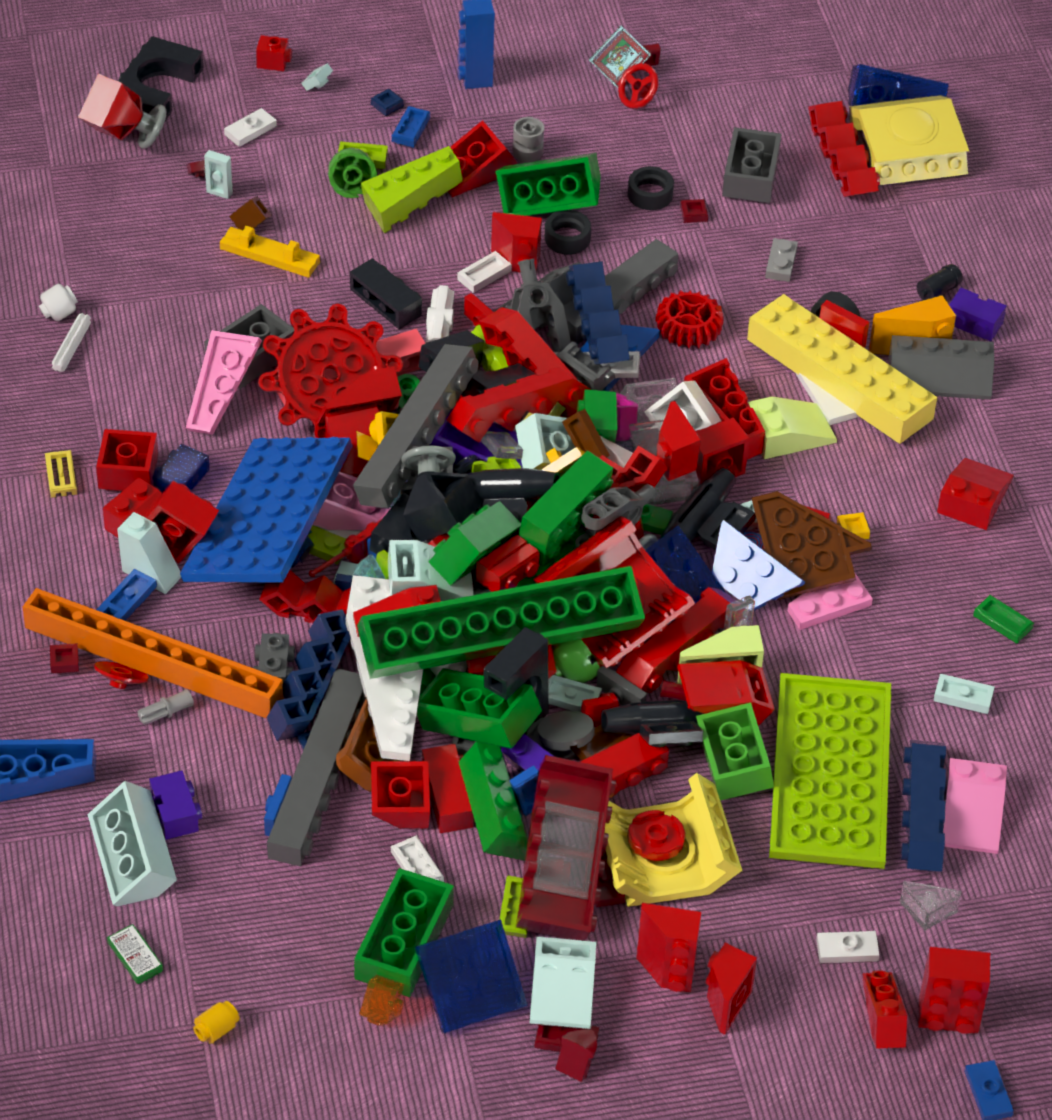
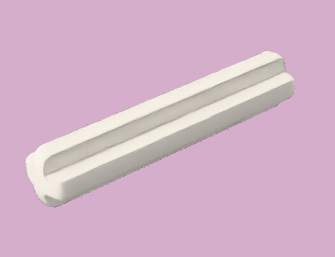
[52,313,91,372]

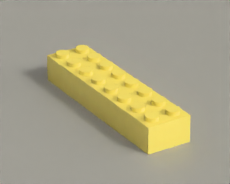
[747,294,937,444]

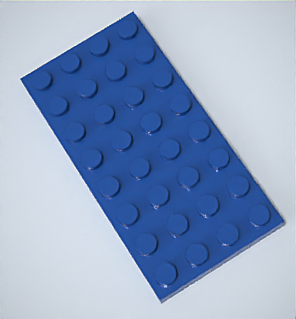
[180,437,352,582]

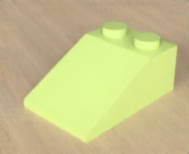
[748,397,837,459]
[677,625,764,684]

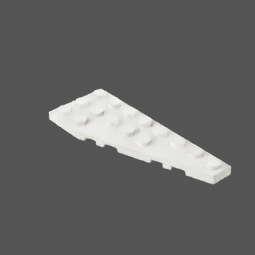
[346,575,423,761]

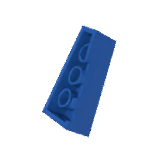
[457,0,495,89]
[0,739,97,802]

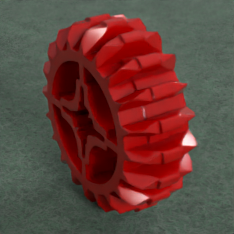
[655,289,724,349]

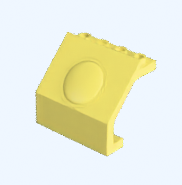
[849,96,969,185]
[604,773,742,907]

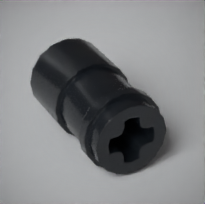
[916,264,963,301]

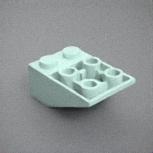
[388,540,473,601]
[530,937,596,1029]

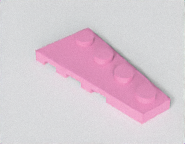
[186,330,262,435]

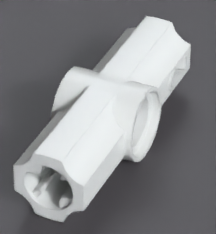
[425,285,454,343]

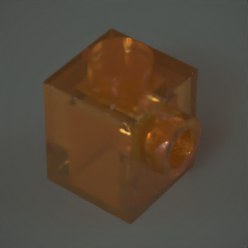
[359,975,405,1026]

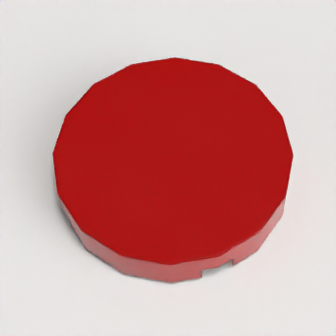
[627,810,686,861]

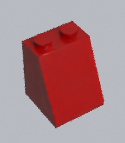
[325,404,379,478]

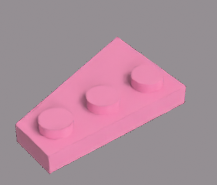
[787,573,873,630]

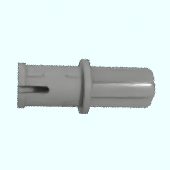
[137,689,194,725]

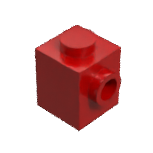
[256,35,292,72]

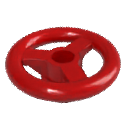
[618,63,658,109]

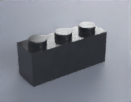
[350,258,422,329]

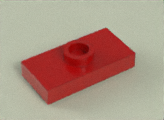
[464,293,493,327]

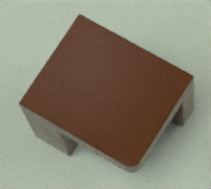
[229,196,272,230]

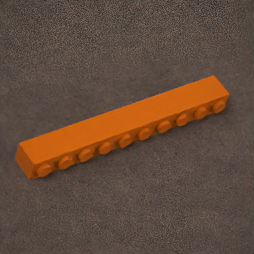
[22,588,283,719]

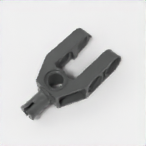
[510,259,571,352]
[573,484,657,550]

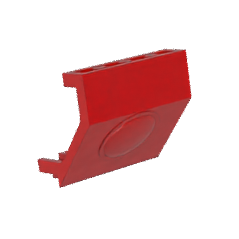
[533,516,695,668]

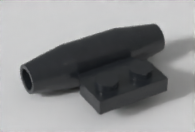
[468,468,561,537]
[657,468,756,556]
[601,700,704,747]

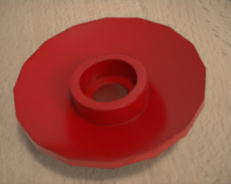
[94,661,149,689]

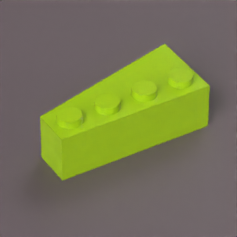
[361,146,462,233]

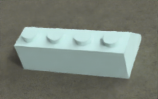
[87,781,177,907]

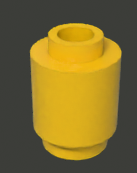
[193,1001,240,1044]

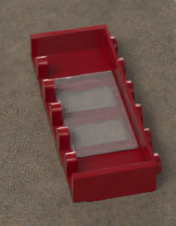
[515,755,616,941]

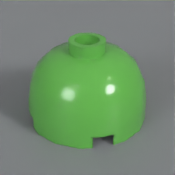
[328,148,377,198]
[551,639,600,683]

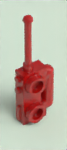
[309,519,382,577]

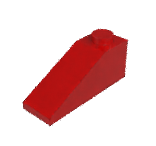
[353,585,441,637]

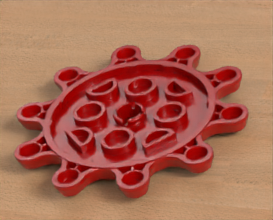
[258,304,403,438]

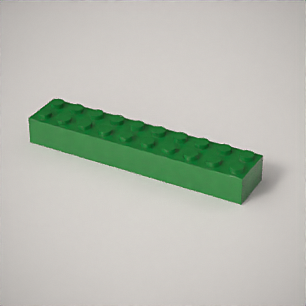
[357,566,645,679]

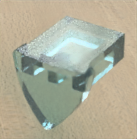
[352,555,385,579]

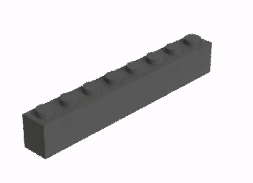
[353,344,479,509]
[267,668,367,867]

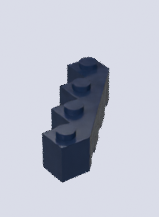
[566,261,630,365]
[266,609,351,741]
[901,740,946,872]

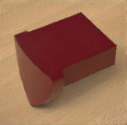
[555,1029,597,1082]

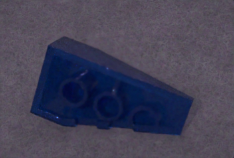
[848,64,949,106]

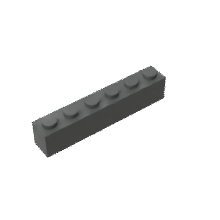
[564,239,679,344]

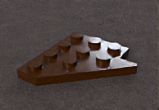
[751,491,872,600]

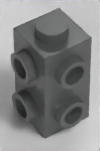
[253,633,295,683]

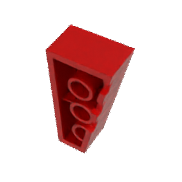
[684,358,765,460]

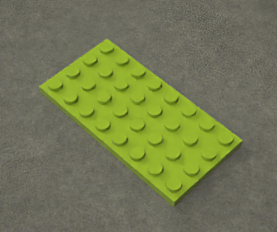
[769,673,891,869]

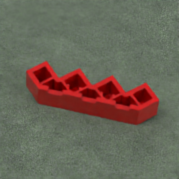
[808,101,880,197]
[479,307,579,418]
[446,367,591,443]
[600,446,667,492]
[259,570,351,623]
[616,587,744,693]

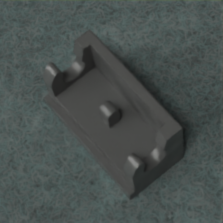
[556,342,615,391]

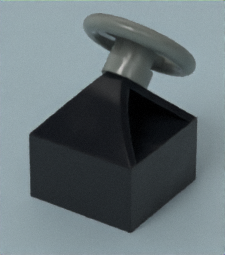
[401,446,484,542]

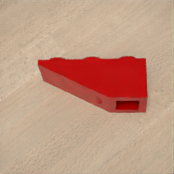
[862,970,907,1049]

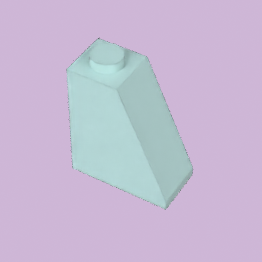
[117,512,181,594]

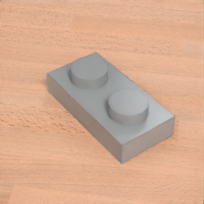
[765,238,798,282]

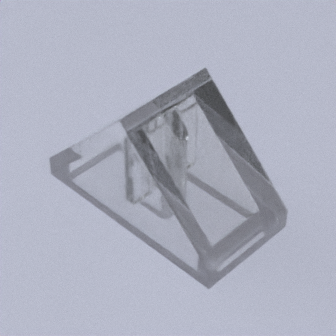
[900,881,962,930]

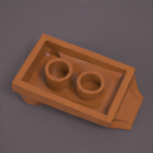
[336,699,400,792]

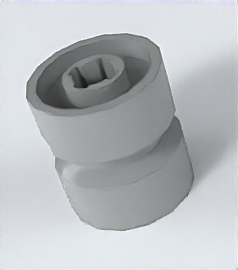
[513,117,544,163]

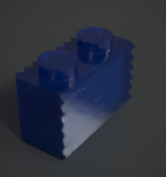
[152,443,210,493]

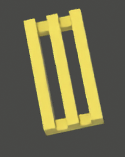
[45,450,77,498]

